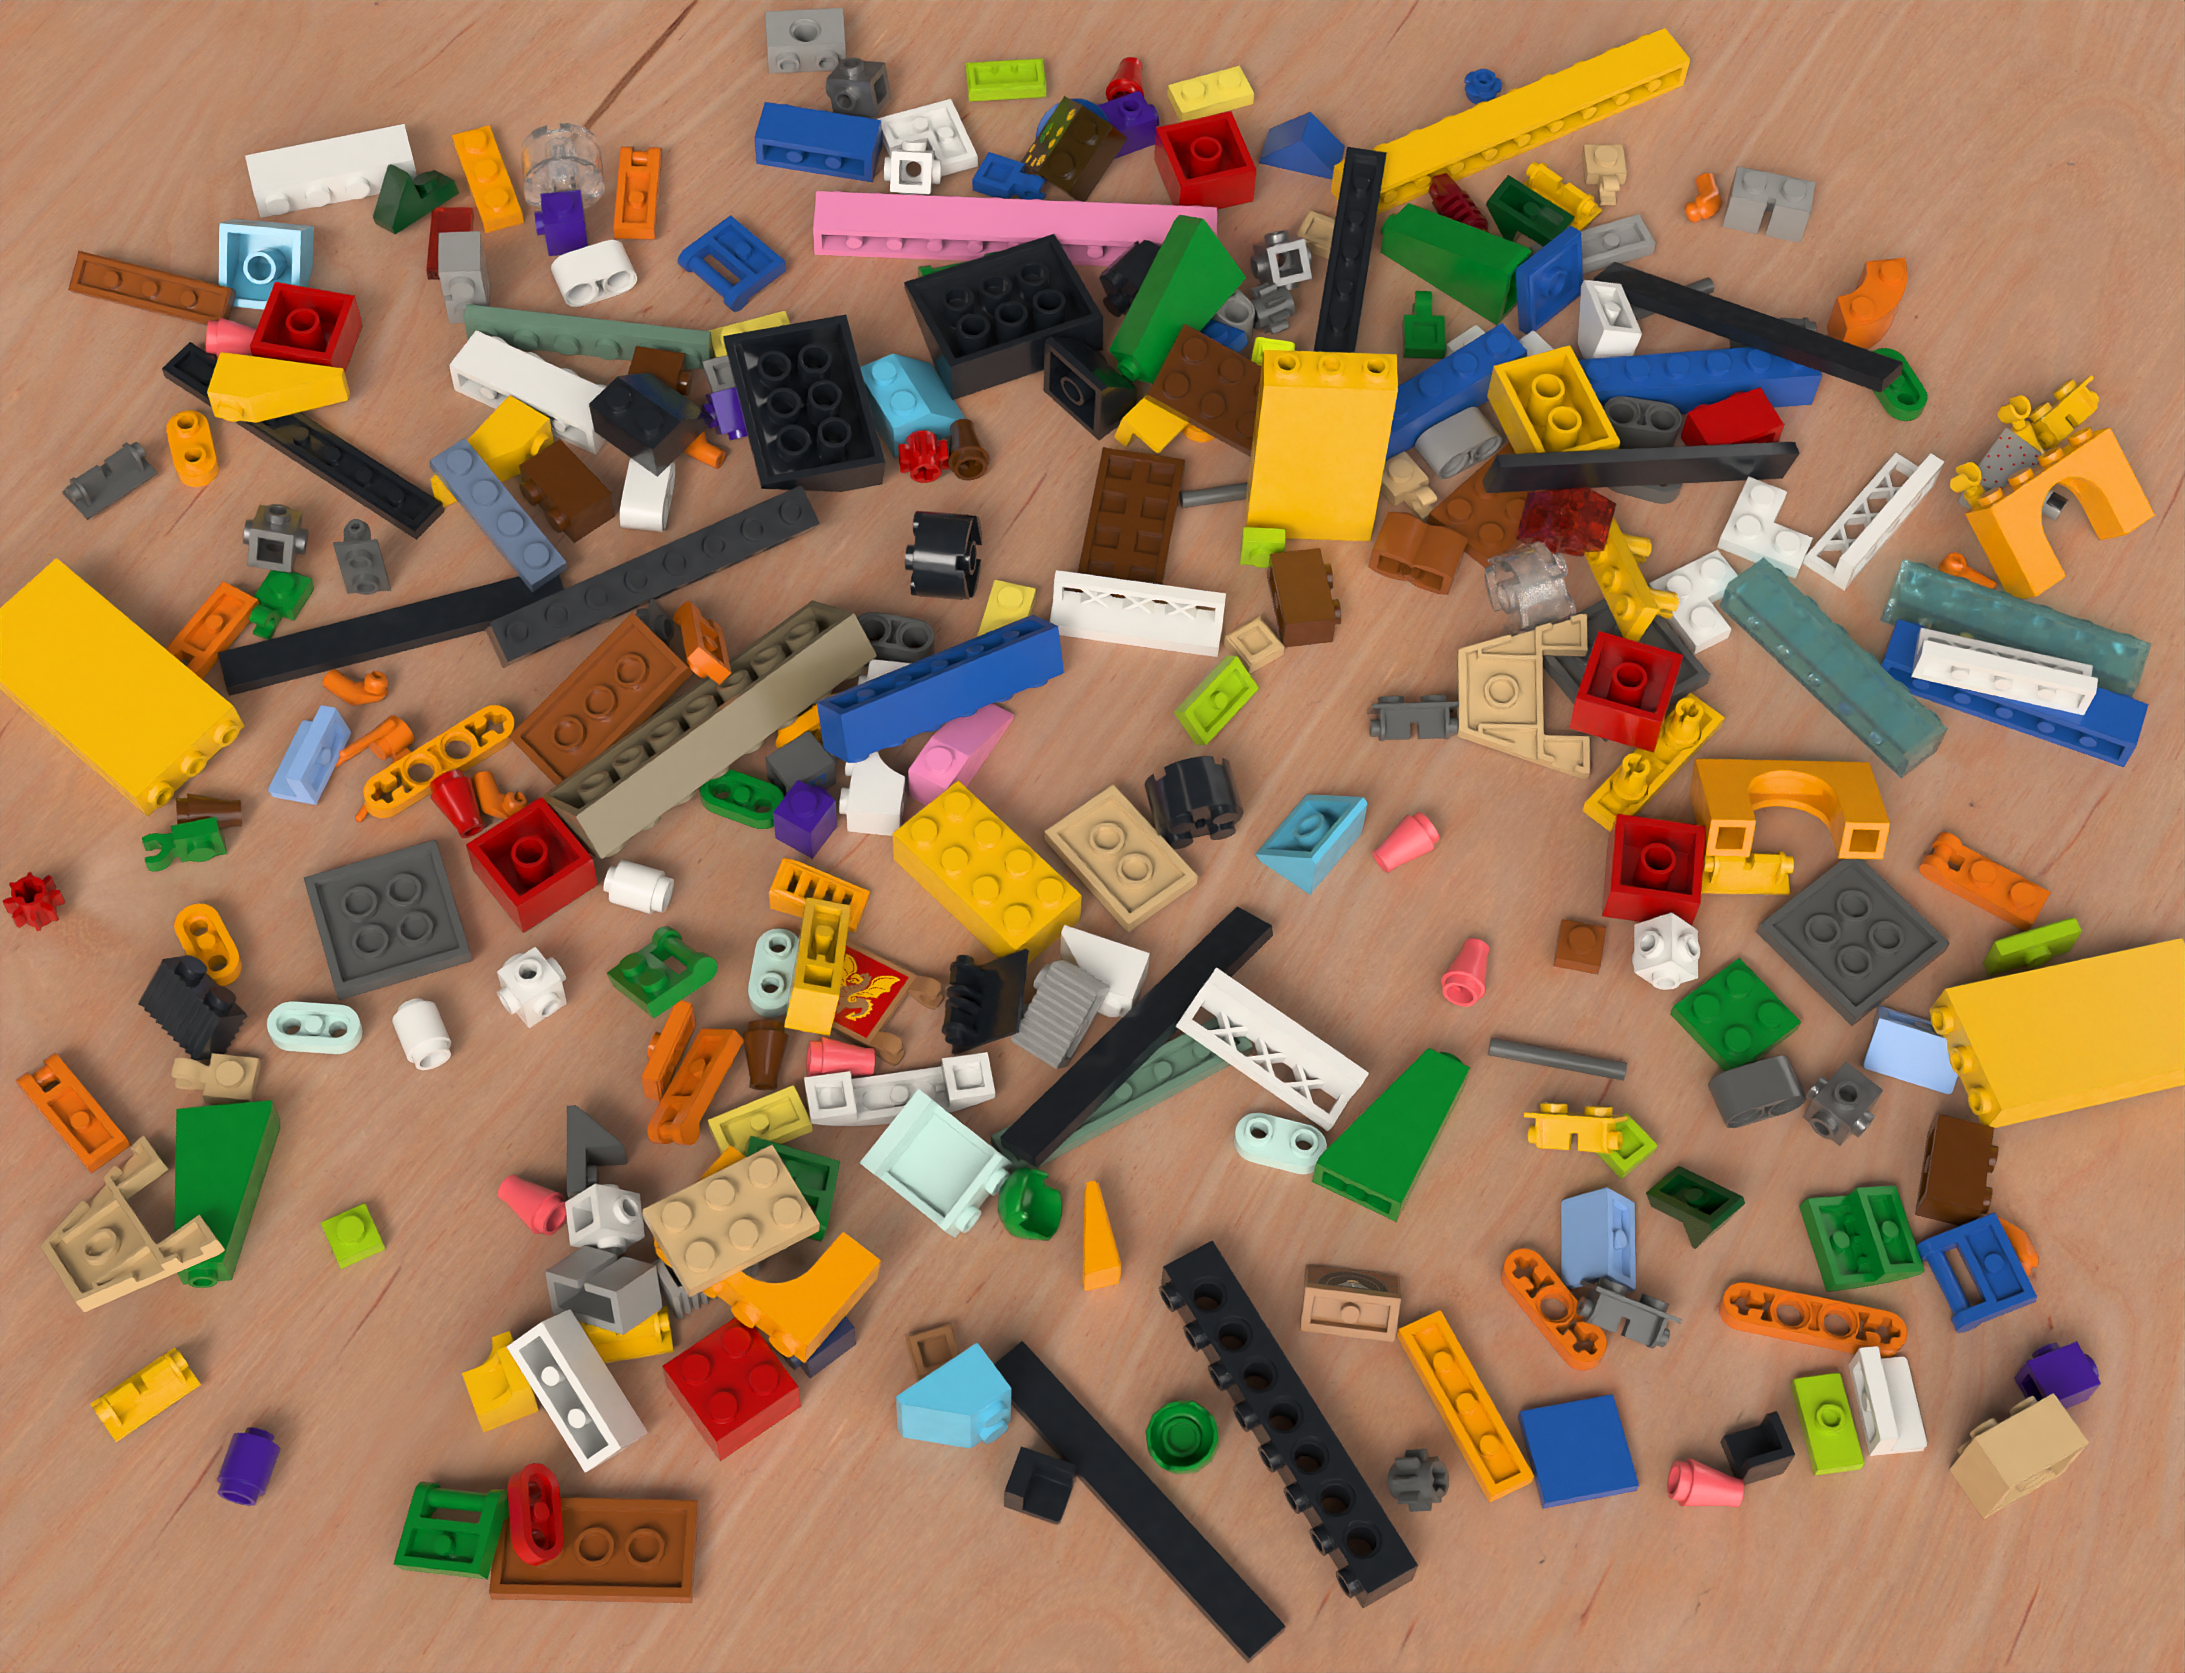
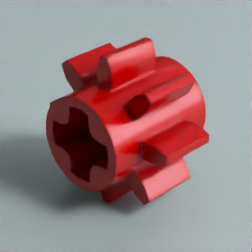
[898,430,949,483]
[3,872,65,931]

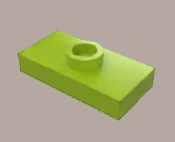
[965,58,1046,102]
[1983,917,2082,976]
[1790,1372,1865,1476]

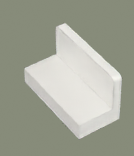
[1849,1346,1927,1456]

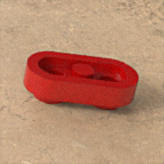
[508,1463,564,1566]

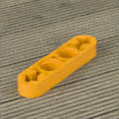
[363,705,514,818]

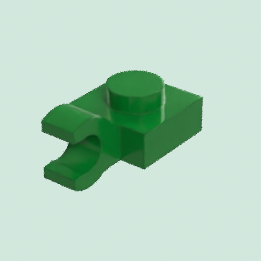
[1402,291,1446,359]
[249,570,314,640]
[142,817,227,872]

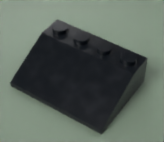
[904,234,1103,400]
[723,315,886,492]

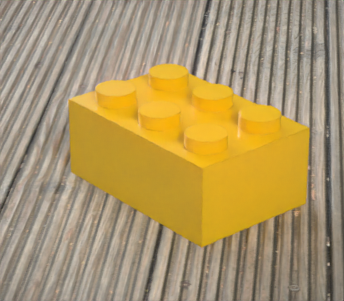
[1487,345,1620,493]

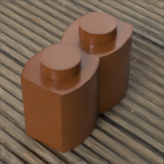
[1368,512,1468,595]

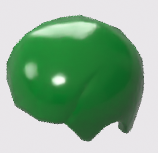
[998,1168,1062,1241]
[1145,1400,1220,1475]

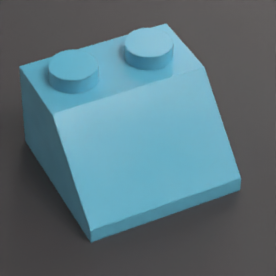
[219,219,314,310]
[860,353,966,458]
[896,1342,1012,1449]

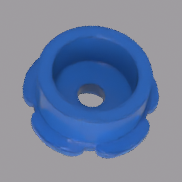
[1464,69,1502,104]

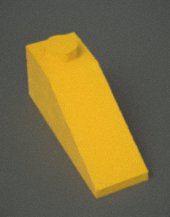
[207,352,350,423]
[430,395,554,508]
[784,897,851,1036]

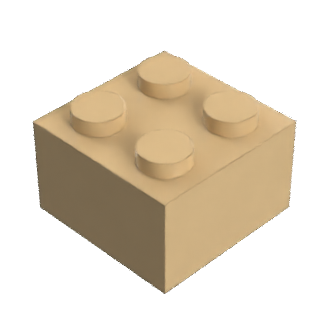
[1949,1393,2089,1519]

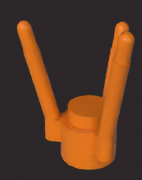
[335,715,415,823]

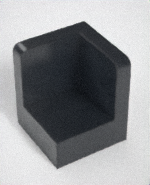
[1720,1411,1795,1485]
[1004,1446,1077,1525]

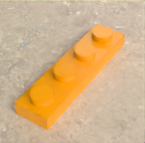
[1397,1310,1534,1503]

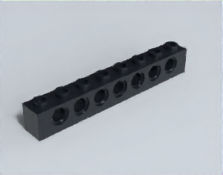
[485,485,820,668]
[1159,1240,1418,1608]

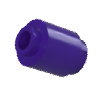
[217,1427,281,1506]

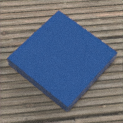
[1515,226,1583,334]
[1518,1394,1639,1509]

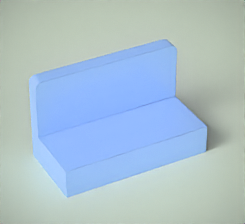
[268,705,352,805]
[1863,1005,1958,1094]
[1561,1187,1636,1293]

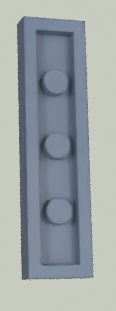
[430,438,567,592]

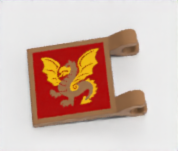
[831,940,944,1066]

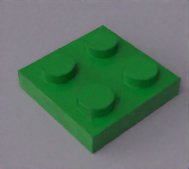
[1670,958,1801,1072]

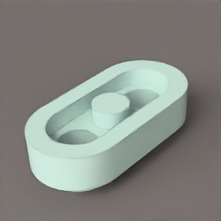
[748,929,799,1017]
[267,1001,363,1054]
[1234,1113,1327,1174]

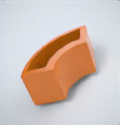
[1827,257,1908,350]

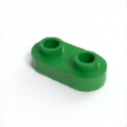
[1872,348,1928,421]
[699,769,784,829]

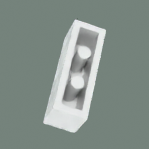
[507,1309,648,1473]

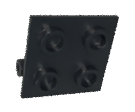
[941,949,1029,1055]

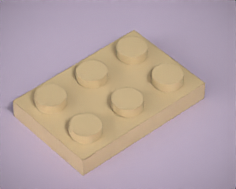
[1044,784,1198,933]
[642,1145,820,1297]

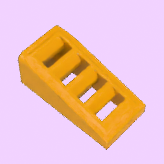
[769,857,870,933]
[1082,1180,1121,1291]

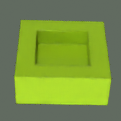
[1240,527,1285,568]
[1596,1113,1658,1179]
[321,1203,386,1269]

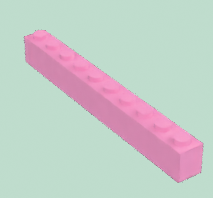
[813,191,1217,266]

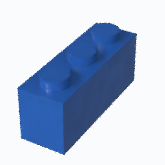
[754,102,882,182]

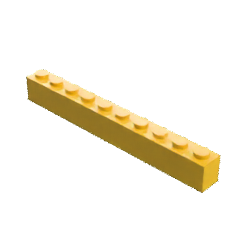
[1331,28,1690,215]

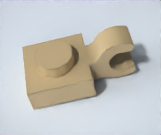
[1581,145,1627,205]
[1380,451,1437,521]
[171,1053,261,1105]

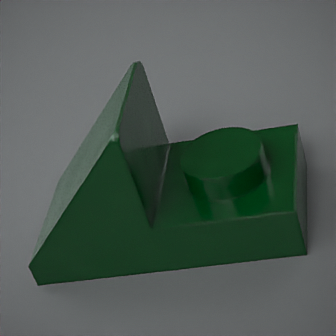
[373,164,459,234]
[1486,175,1575,247]
[1646,1166,1745,1249]

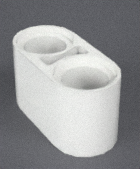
[551,240,637,307]
[620,458,675,532]

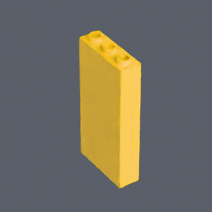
[1245,350,1398,541]
[0,558,245,817]
[1929,938,2185,1128]

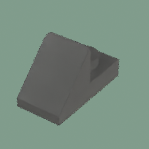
[567,1105,628,1199]

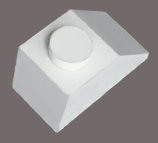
[1578,280,1642,359]
[1060,925,1150,1017]

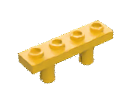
[1572,497,1679,641]
[1582,692,1725,832]

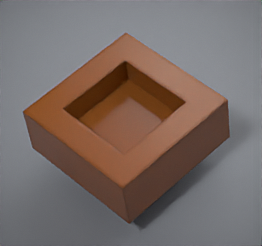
[1553,919,1606,975]

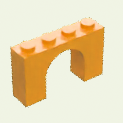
[1965,427,2155,601]
[1689,759,1890,859]
[654,1145,881,1363]

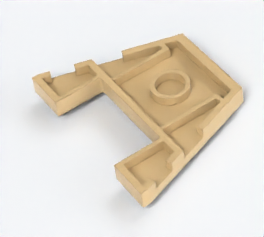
[1456,614,1590,779]
[40,1136,225,1312]

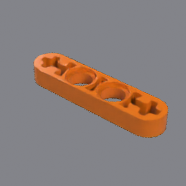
[1718,1282,1908,1359]

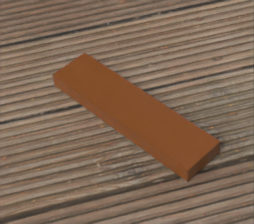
[68,251,236,326]

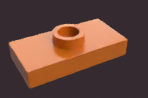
[641,1000,696,1102]

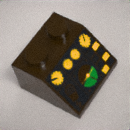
[1021,96,1128,202]

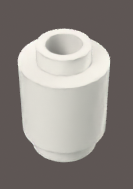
[603,859,674,914]
[392,998,451,1070]

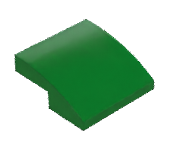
[1799,1185,1925,1292]

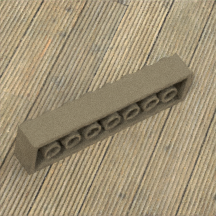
[542,600,877,859]

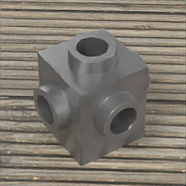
[826,57,892,117]
[1250,230,1312,290]
[243,504,308,573]
[1803,1062,1883,1146]

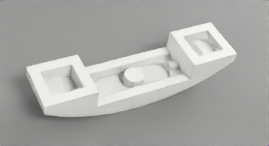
[804,1052,996,1126]

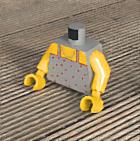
[1950,395,2069,522]

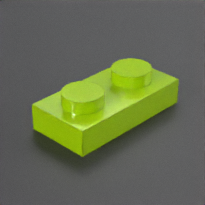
[1173,656,1259,745]

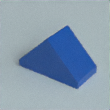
[1259,112,1345,180]

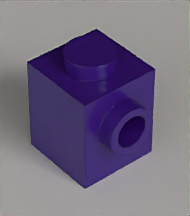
[1098,91,1160,159]
[534,190,588,256]
[702,386,748,440]
[773,780,837,859]
[2014,1341,2101,1409]

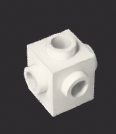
[884,141,941,195]
[1632,913,1700,990]
[497,946,567,1028]
[565,1183,645,1256]

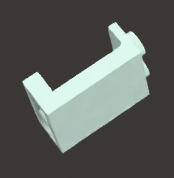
[860,1089,1013,1238]

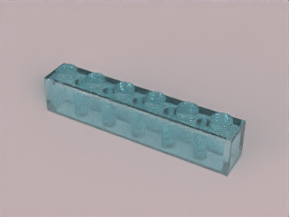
[1719,557,1948,778]
[1880,559,2151,697]

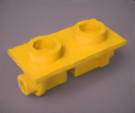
[1523,161,1602,231]
[2028,375,2099,449]
[1701,851,1794,895]
[1524,1102,1628,1154]
[578,1306,674,1363]
[90,1347,201,1442]

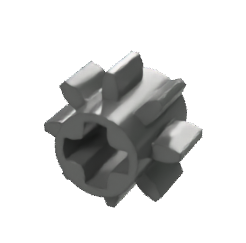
[1250,282,1295,335]
[1388,1449,1449,1512]

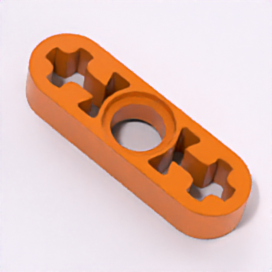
[1501,1248,1607,1371]

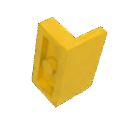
[1114,396,1189,453]

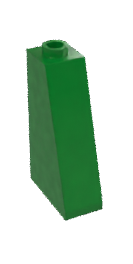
[1380,203,1532,326]
[1109,214,1246,384]
[1312,1048,1471,1222]
[174,1100,280,1288]

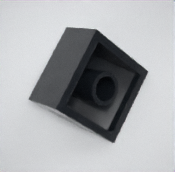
[1043,336,1137,441]
[589,372,713,477]

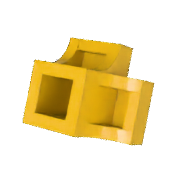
[462,1330,539,1433]

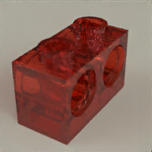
[1515,487,1616,559]

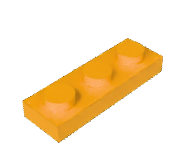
[451,125,524,233]

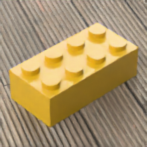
[892,780,1082,965]

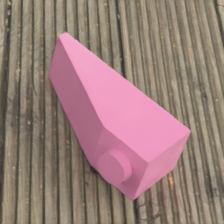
[908,703,1014,805]

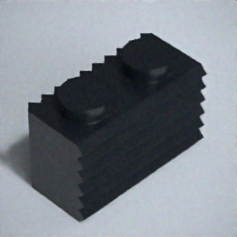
[138,955,248,1061]

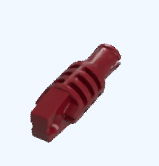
[1428,173,1489,233]

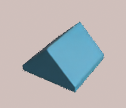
[1255,794,1368,895]

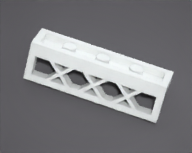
[1802,453,1944,591]
[1049,570,1226,657]
[1911,628,2098,715]
[1176,968,1369,1131]

